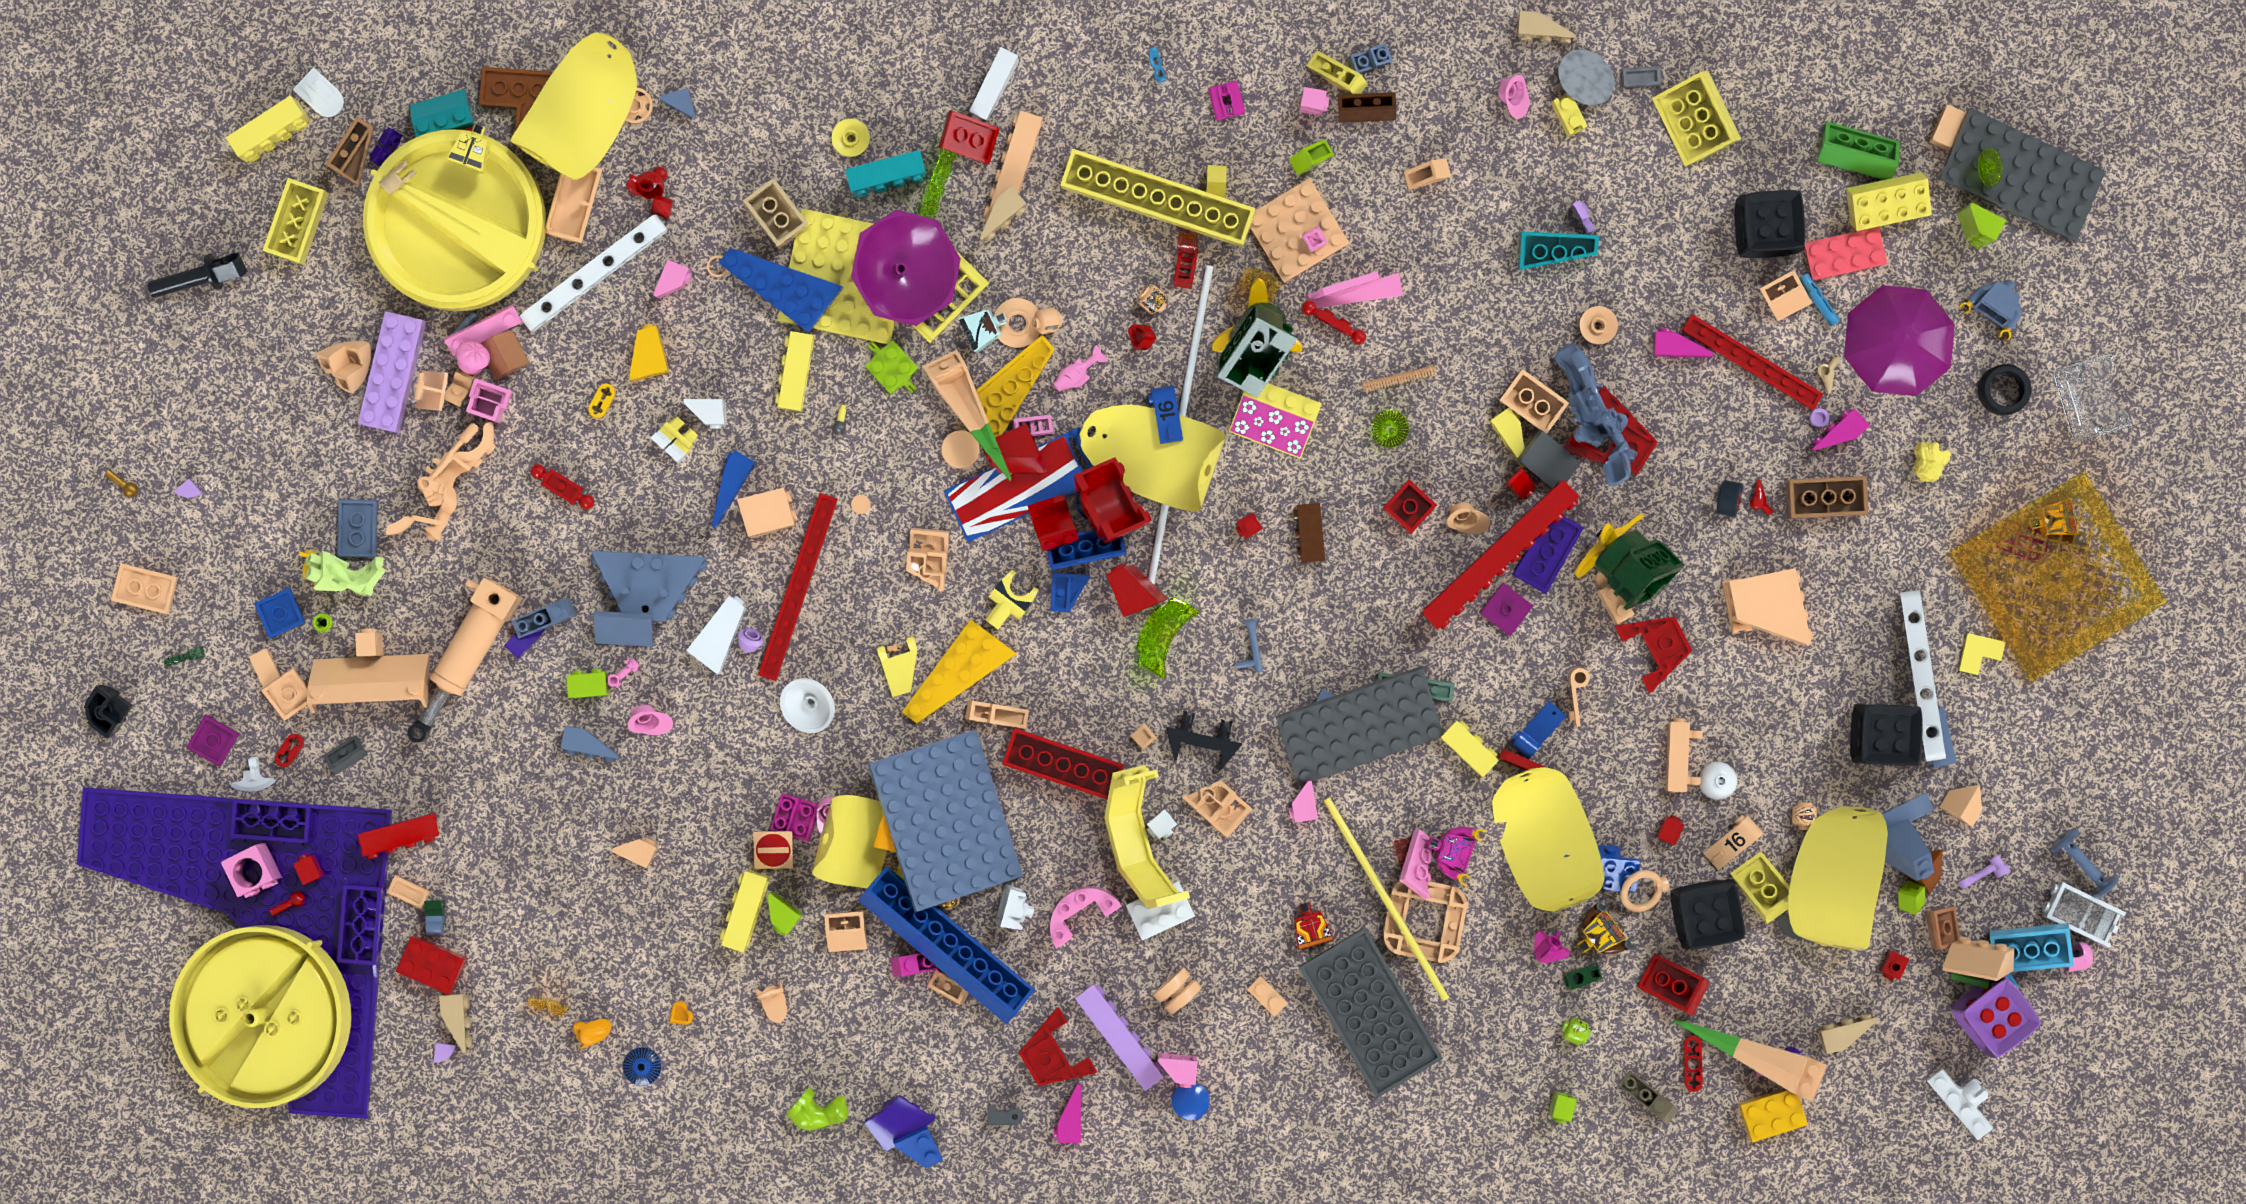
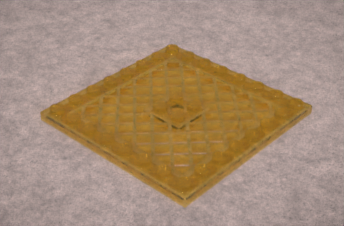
[1949,470,2168,683]

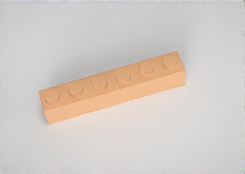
[983,111,1043,229]

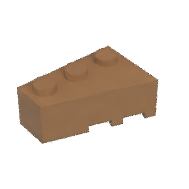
[325,116,375,187]

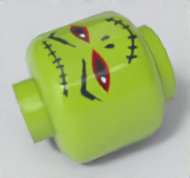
[1561,1017,1591,1046]

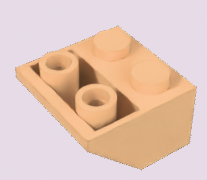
[1760,269,1812,321]
[824,910,868,952]

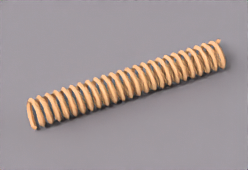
[1363,365,1437,392]

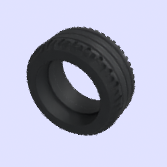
[1978,364,2032,416]

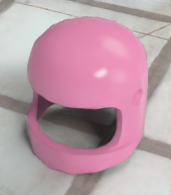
[2064,942,2093,973]

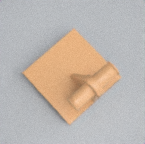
[414,370,448,411]

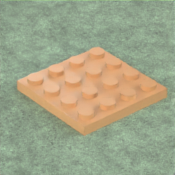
[1250,178,1349,283]

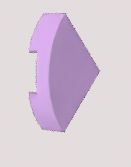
[174,479,203,498]
[433,1043,456,1062]

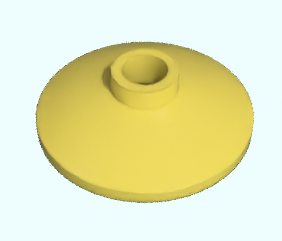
[832,119,870,157]

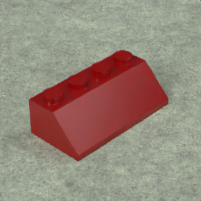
[356,813,439,859]

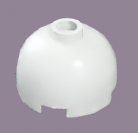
[1699,762,1738,800]

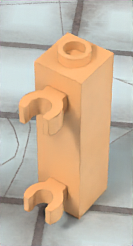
[1665,718,1703,792]

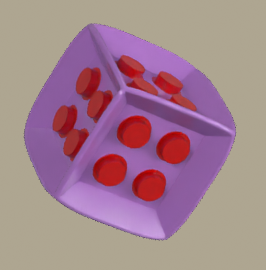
[1950,976,2042,1059]

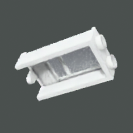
[2042,882,2126,948]

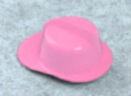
[1498,74,1530,119]
[627,705,673,735]

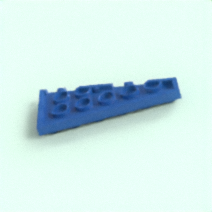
[718,248,844,333]

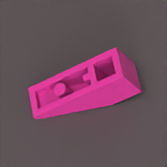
[1653,328,1713,358]
[1054,1083,1081,1143]

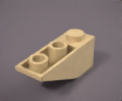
[1517,11,1576,44]
[980,186,1027,243]
[439,993,472,1053]
[1818,1014,1878,1054]

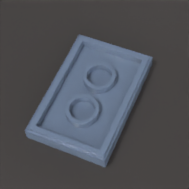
[337,499,378,558]
[593,611,654,647]

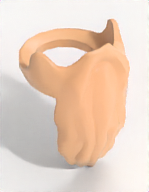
[756,982,787,1023]

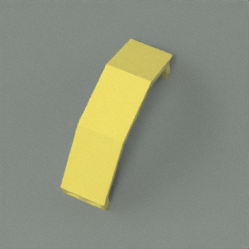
[1104,765,1190,909]

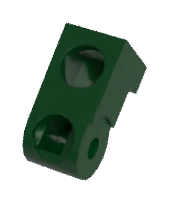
[1562,963,1603,990]

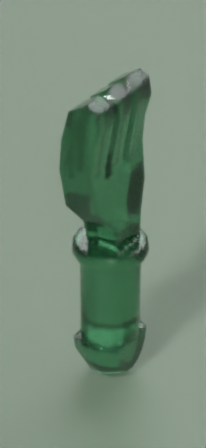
[164,646,206,666]

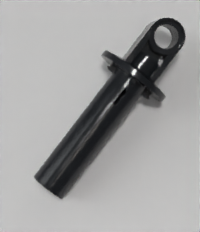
[148,253,248,298]

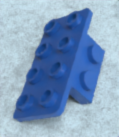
[1564,845,1640,893]

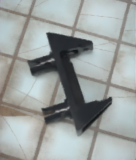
[1166,711,1242,770]

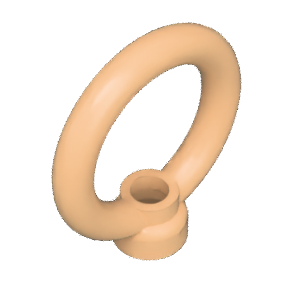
[1620,870,1670,912]

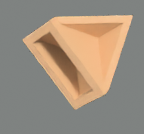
[1939,784,1982,827]

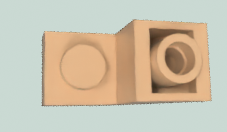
[444,367,478,407]

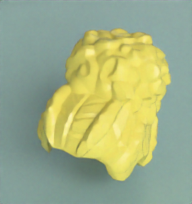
[1913,442,1952,482]

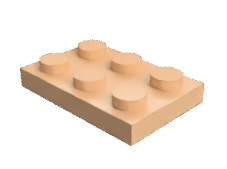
[111,563,178,615]

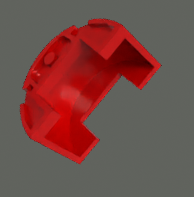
[1074,457,1151,543]

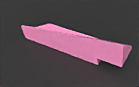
[1306,271,1403,308]

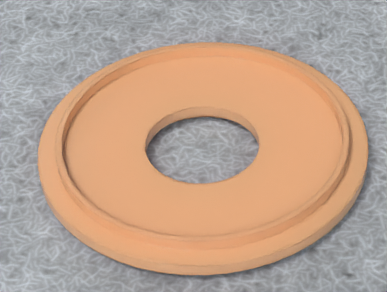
[994,298,1040,348]

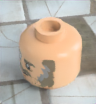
[1032,308,1062,334]

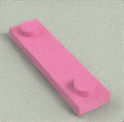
[444,304,522,357]

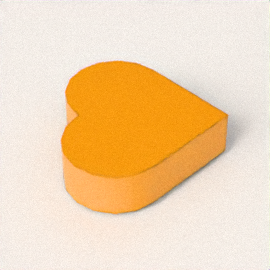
[670,1001,693,1025]

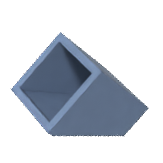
[1885,819,1934,881]

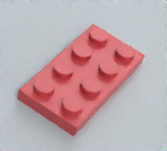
[1804,227,1888,281]

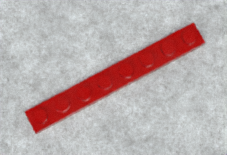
[1681,314,1823,411]

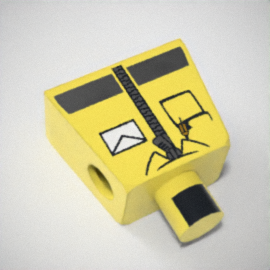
[447,124,490,174]

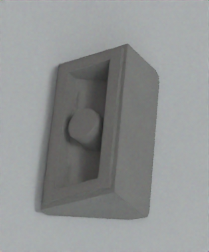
[323,735,368,775]

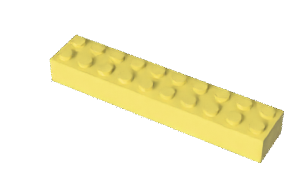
[1060,149,1256,248]

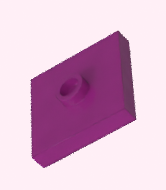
[1480,583,1534,636]
[186,714,240,767]

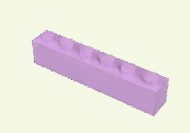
[1075,983,1164,1091]

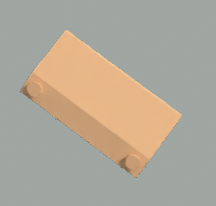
[307,654,430,713]

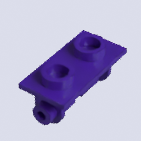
[370,127,403,166]

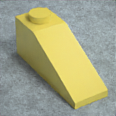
[1306,51,1368,94]
[1489,408,1525,468]

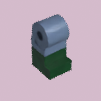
[424,900,445,936]

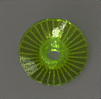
[1978,148,2003,187]
[1371,409,1409,448]

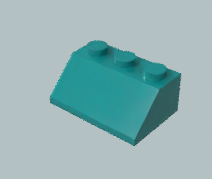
[410,89,475,137]

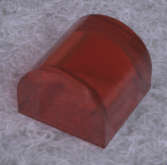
[1177,232,1198,254]

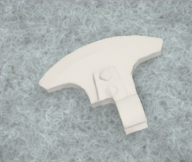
[231,757,275,792]

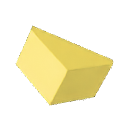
[1206,165,1227,198]

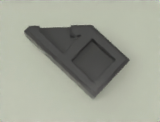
[1776,914,1803,941]

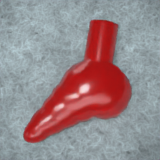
[1749,479,1773,516]

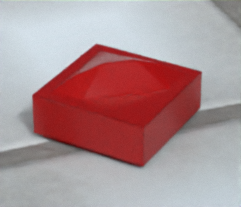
[651,194,674,219]

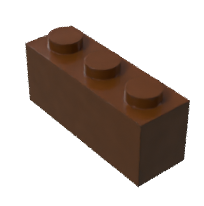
[1338,92,1397,123]
[1293,503,1325,563]

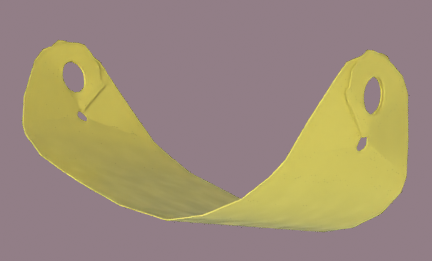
[510,32,637,180]
[1080,404,1226,512]
[1492,767,1604,912]
[812,795,904,888]
[1788,806,1888,951]

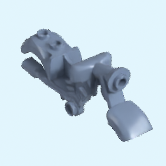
[1555,343,1638,487]

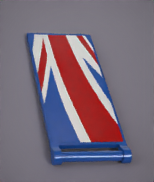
[944,427,1093,542]

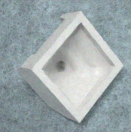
[995,884,1034,930]

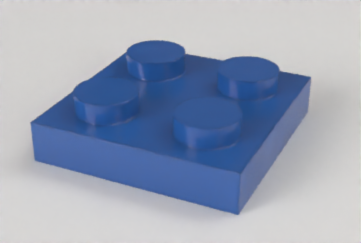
[254,588,306,639]

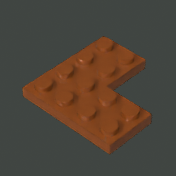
[479,67,553,147]

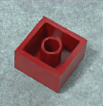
[1382,480,1437,534]

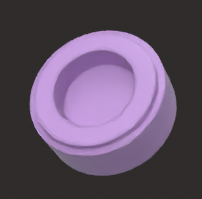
[1809,408,1829,428]

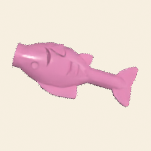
[1052,345,1108,392]

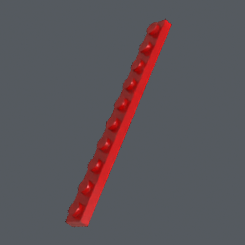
[758,493,838,681]

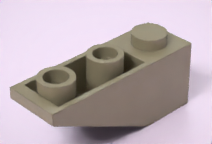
[1618,1071,1679,1125]

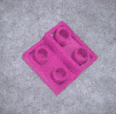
[770,793,818,842]

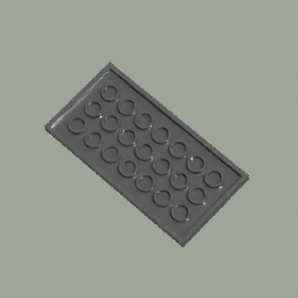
[1938,108,2106,242]
[1275,666,1443,786]
[1298,927,1443,1098]

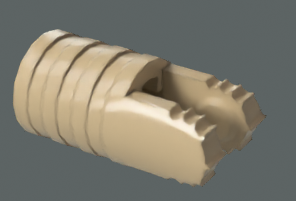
[378,160,416,195]

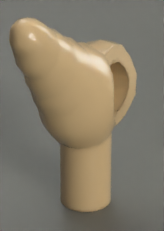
[1817,356,1840,394]

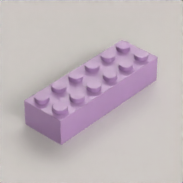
[358,311,427,434]

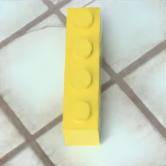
[775,331,815,412]

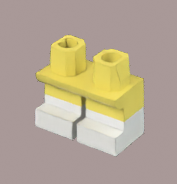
[651,416,699,463]

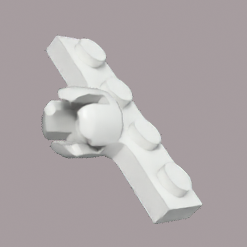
[1927,1068,1993,1140]

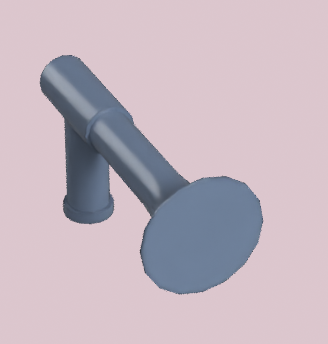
[1236,618,1263,672]

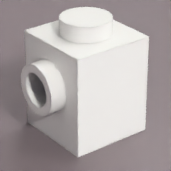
[1146,809,1177,839]

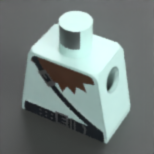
[959,310,1008,353]

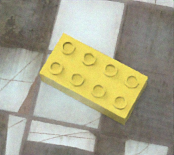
[226,96,311,163]
[1846,172,1932,231]
[263,178,329,266]
[720,870,771,952]

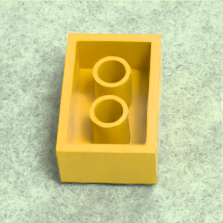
[1737,1088,1808,1142]

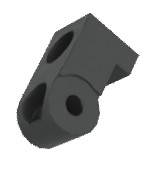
[988,1104,1023,1125]

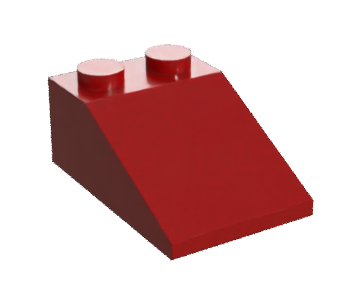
[1637,953,1710,1017]

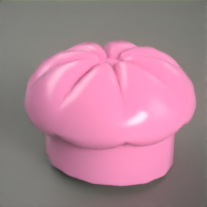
[456,341,490,375]

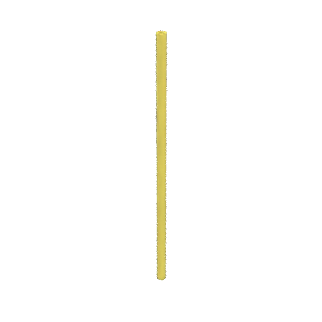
[1323,797,1449,1001]

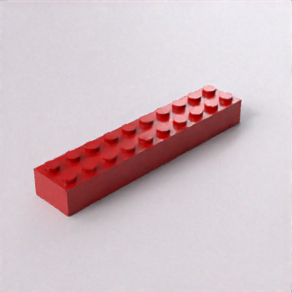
[1420,479,1580,629]

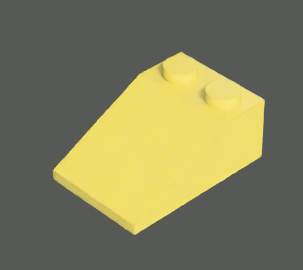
[1730,852,1790,924]

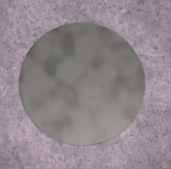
[1558,49,1615,105]

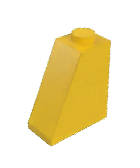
[629,324,670,382]

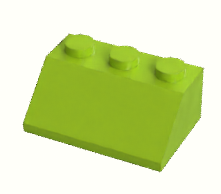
[1957,203,2006,249]

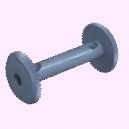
[2051,828,2119,898]

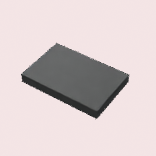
[1517,429,1581,489]

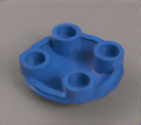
[1172,1082,1210,1120]

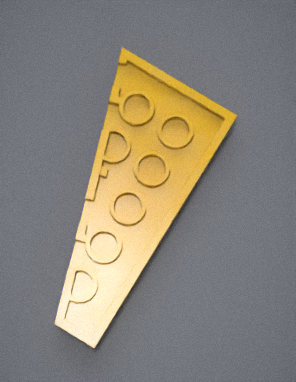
[976,334,1055,437]
[902,620,1017,723]

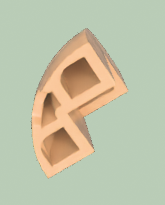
[316,341,371,394]

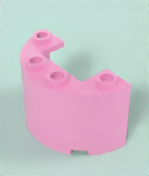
[1050,886,1122,948]

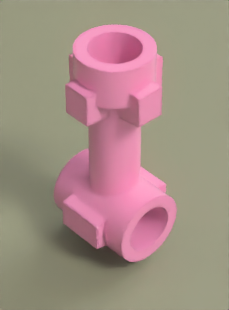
[607,657,640,688]

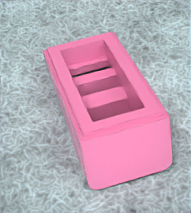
[1011,414,1053,437]

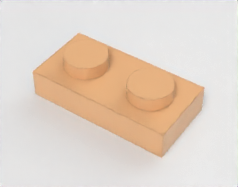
[1247,976,1288,1017]

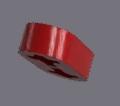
[275,734,304,767]

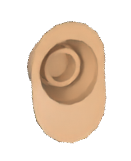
[1447,502,1490,535]

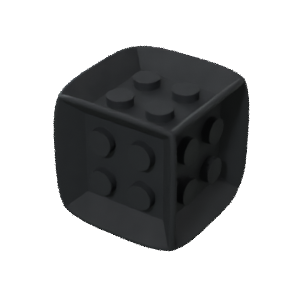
[1734,190,1806,258]
[1850,703,1923,766]
[1670,879,1745,950]

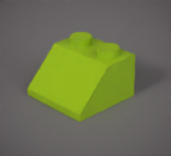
[767,891,804,935]

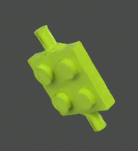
[865,340,919,394]

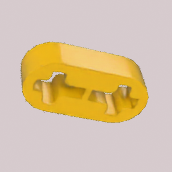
[589,384,616,418]

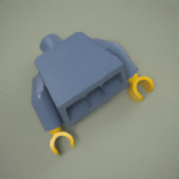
[1959,279,2021,341]

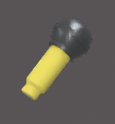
[833,405,846,434]

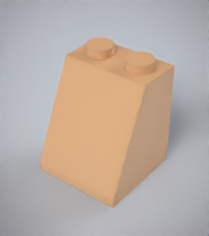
[737,488,798,538]

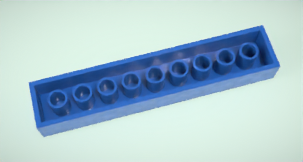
[858,866,1035,1025]

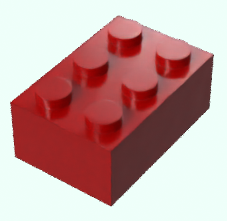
[395,935,468,995]

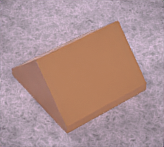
[482,330,530,381]
[1925,906,1960,950]

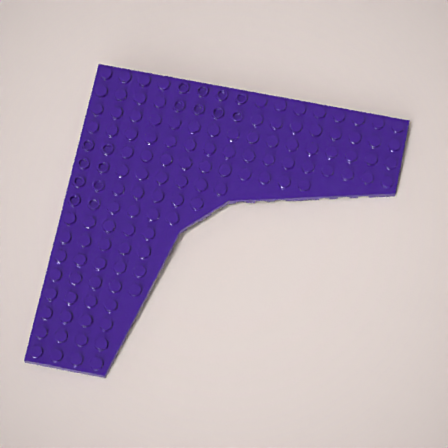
[77,787,392,1119]

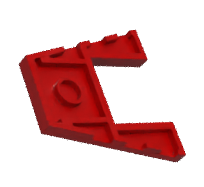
[1563,385,1658,475]

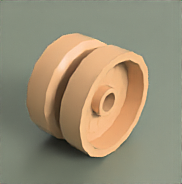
[1153,967,1202,1015]

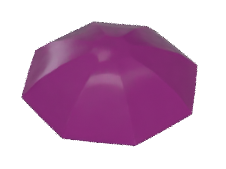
[851,210,961,326]
[1844,285,1955,396]

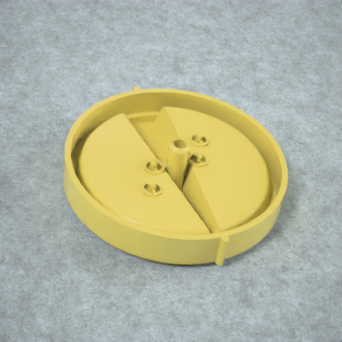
[363,129,547,311]
[169,925,351,1108]

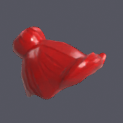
[625,166,668,199]

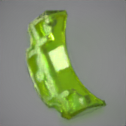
[1137,597,1199,679]

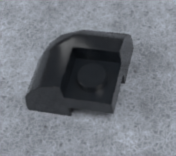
[84,685,133,739]

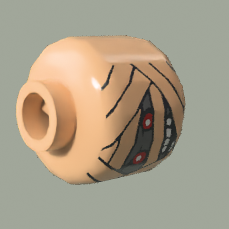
[1792,802,1817,830]

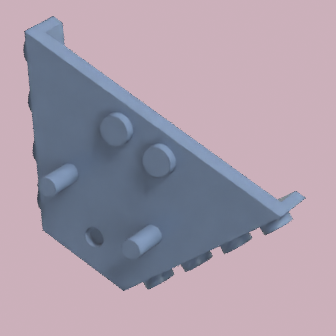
[590,551,708,622]

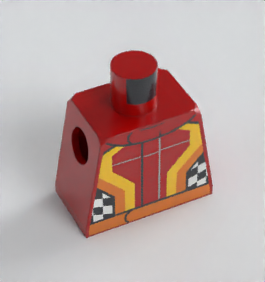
[1294,902,1334,950]

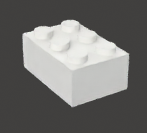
[1126,880,1195,941]

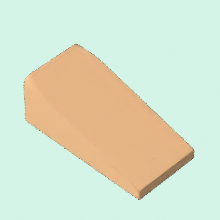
[927,970,969,1005]

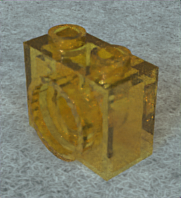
[1238,267,1282,303]

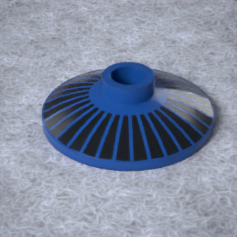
[623,1047,662,1086]

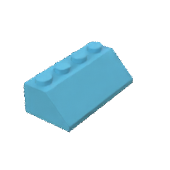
[1990,923,2074,972]

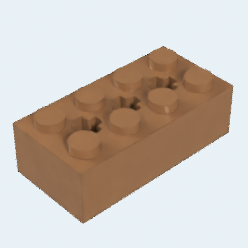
[1785,476,1869,519]

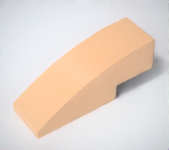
[965,700,1029,729]

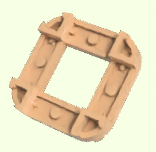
[1383,881,1468,963]

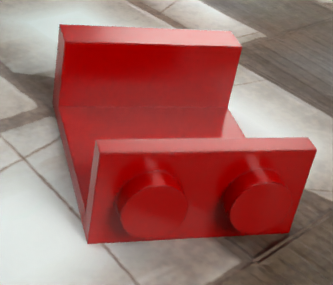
[1027,494,1079,552]

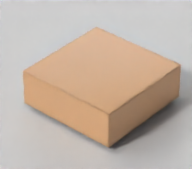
[1130,723,1157,750]

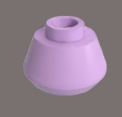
[738,628,764,653]

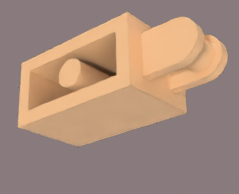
[1595,572,1635,625]

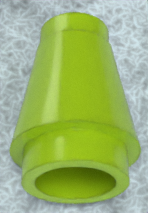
[313,613,333,632]

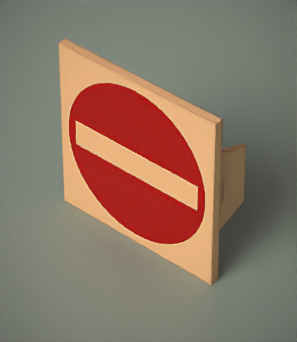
[753,831,793,869]

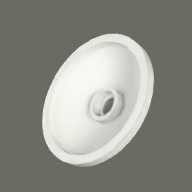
[780,678,835,733]

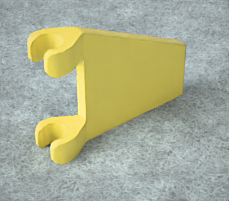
[877,636,917,697]

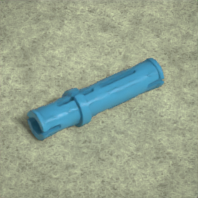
[1799,273,1841,327]

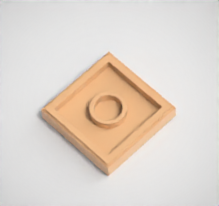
[261,667,308,721]

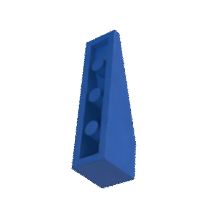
[712,450,756,529]

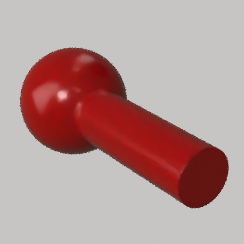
[269,892,305,917]

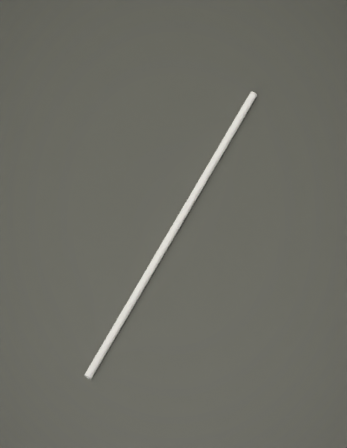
[1148,265,1213,584]

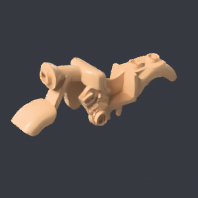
[386,421,496,542]

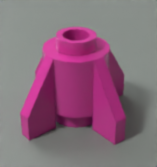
[1534,929,1571,963]

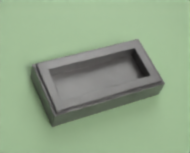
[1621,66,1661,88]

